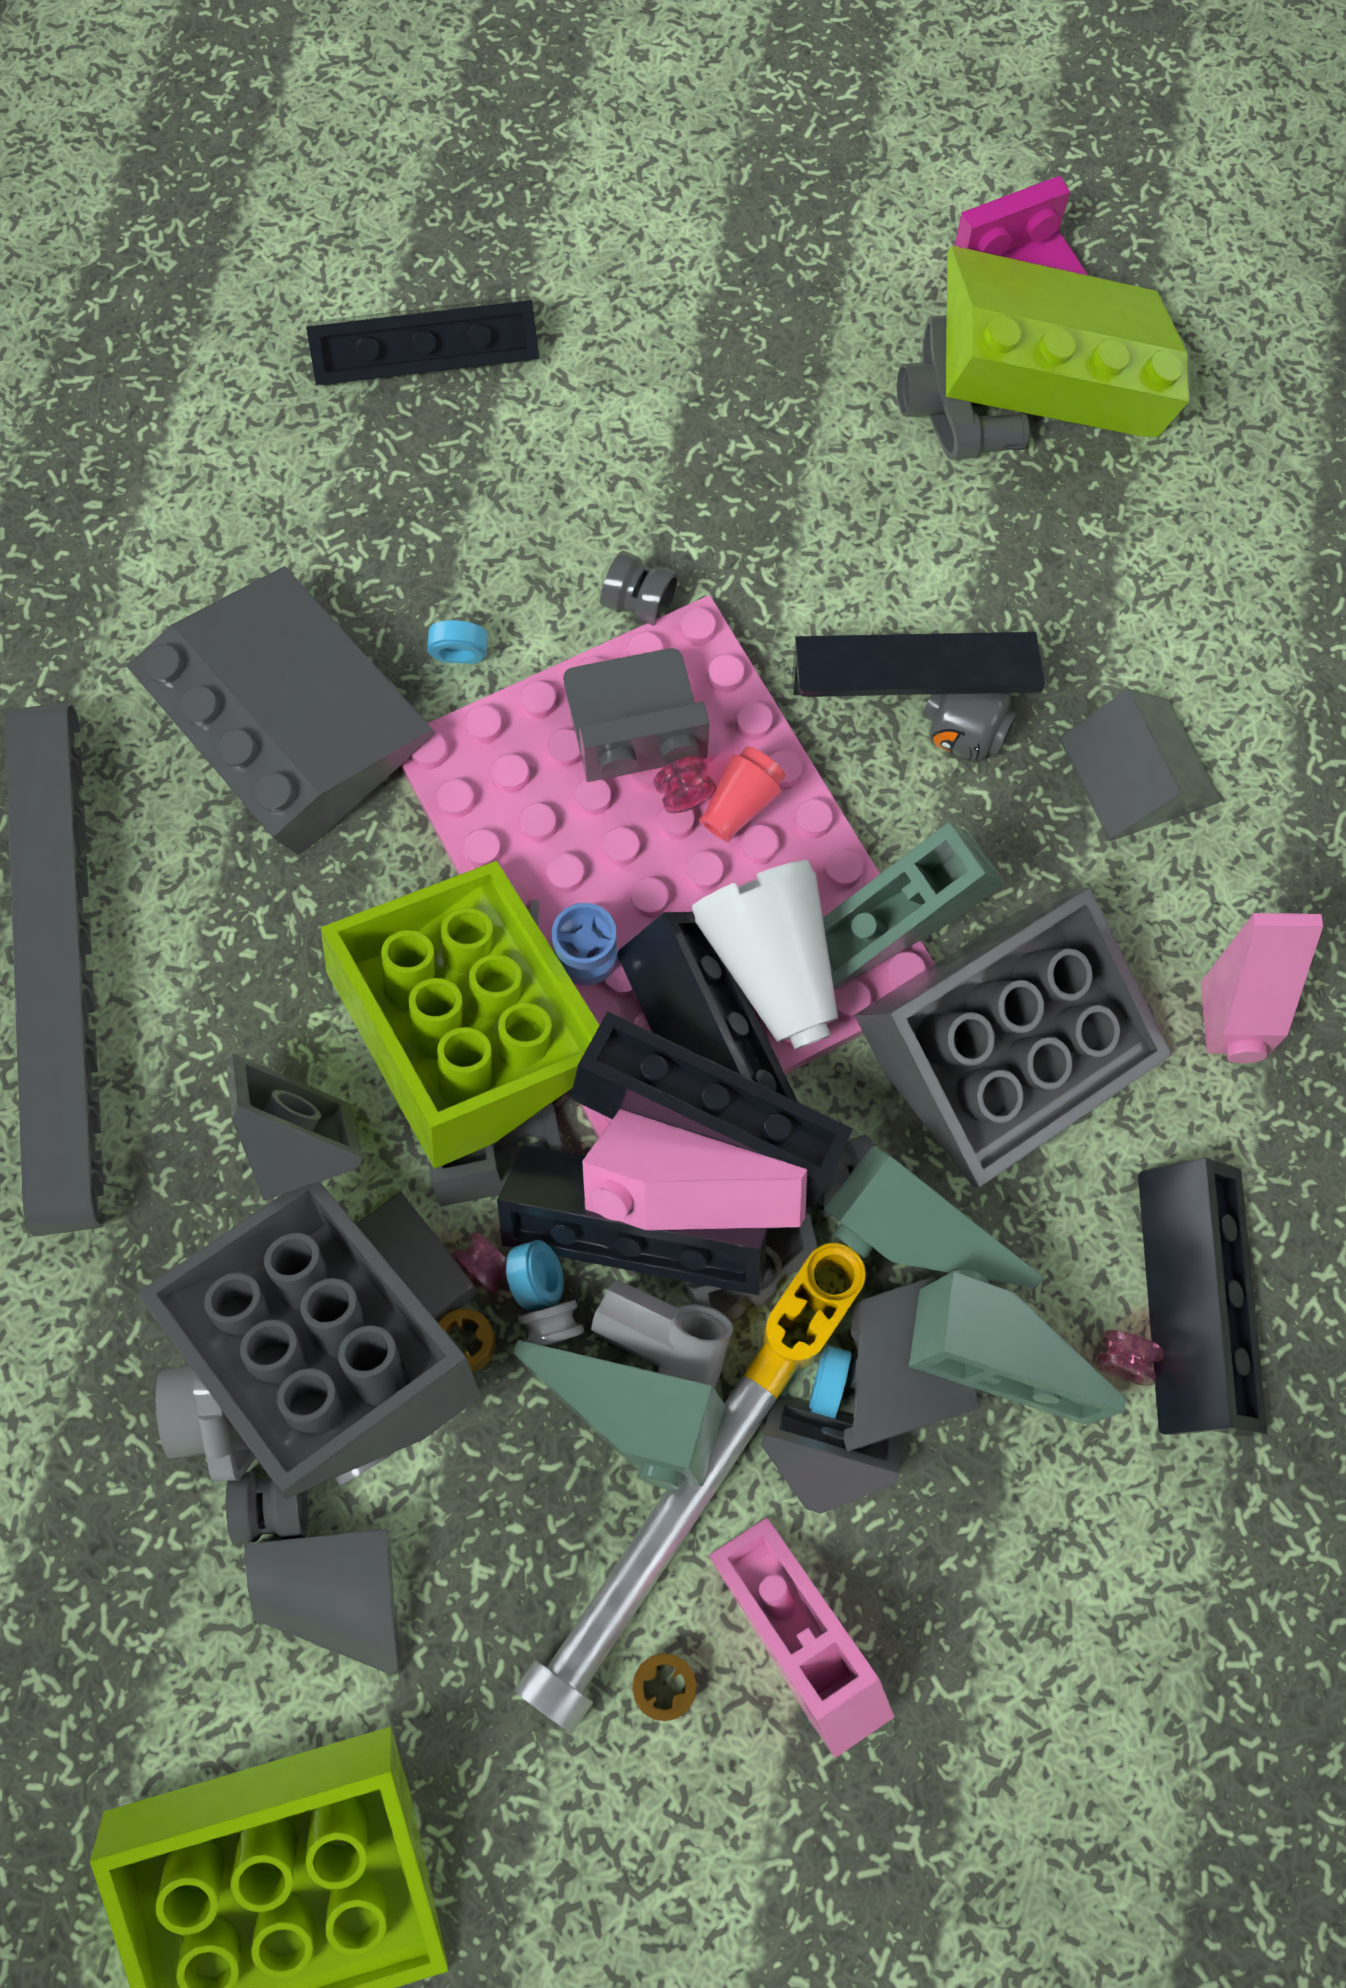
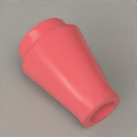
[699,746,786,842]

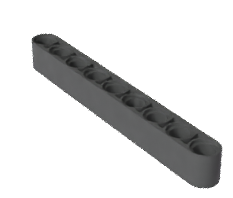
[5,702,105,1237]

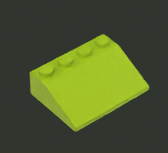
[946,245,1189,437]
[321,861,599,1169]
[90,1726,448,1988]

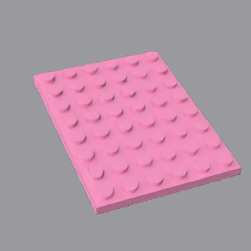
[400,595,935,1139]

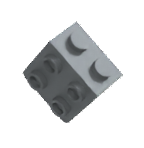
[563,648,710,782]

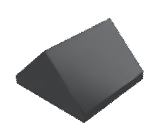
[1059,689,1221,842]
[227,1054,363,1201]

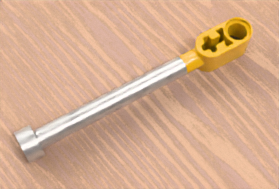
[514,1243,865,1734]

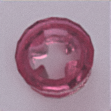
[653,756,716,813]
[451,1231,507,1297]
[1094,1330,1164,1386]

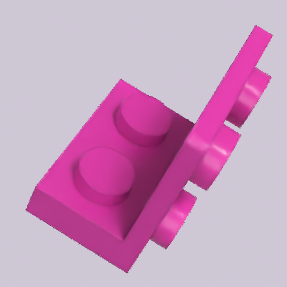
[954,175,1088,275]

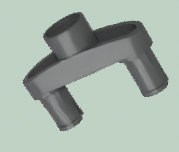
[897,315,1029,460]

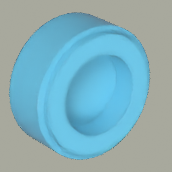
[427,620,488,664]
[506,1240,564,1311]
[809,1345,851,1419]

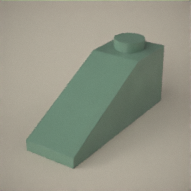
[823,822,1005,990]
[824,1146,1044,1288]
[909,1270,1126,1425]
[513,1340,726,1490]

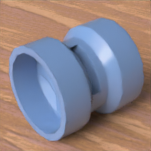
[552,903,618,986]

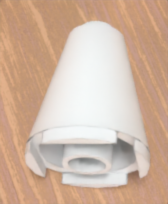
[691,860,838,1050]

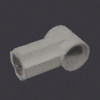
[591,1279,733,1389]

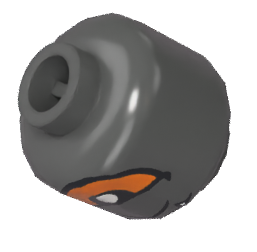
[922,693,1018,763]

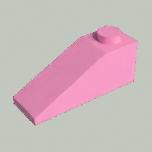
[1201,913,1323,1064]
[582,1109,807,1230]
[709,1517,895,1758]

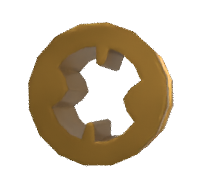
[438,1309,496,1373]
[632,1653,697,1722]

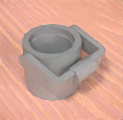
[156,1365,256,1481]

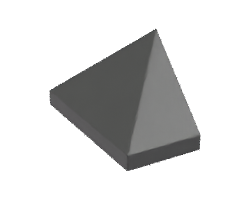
[761,1395,904,1514]

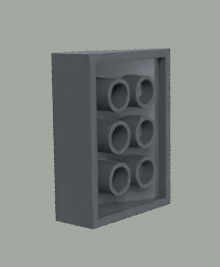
[126,566,436,855]
[854,887,1172,1187]
[137,1182,481,1499]

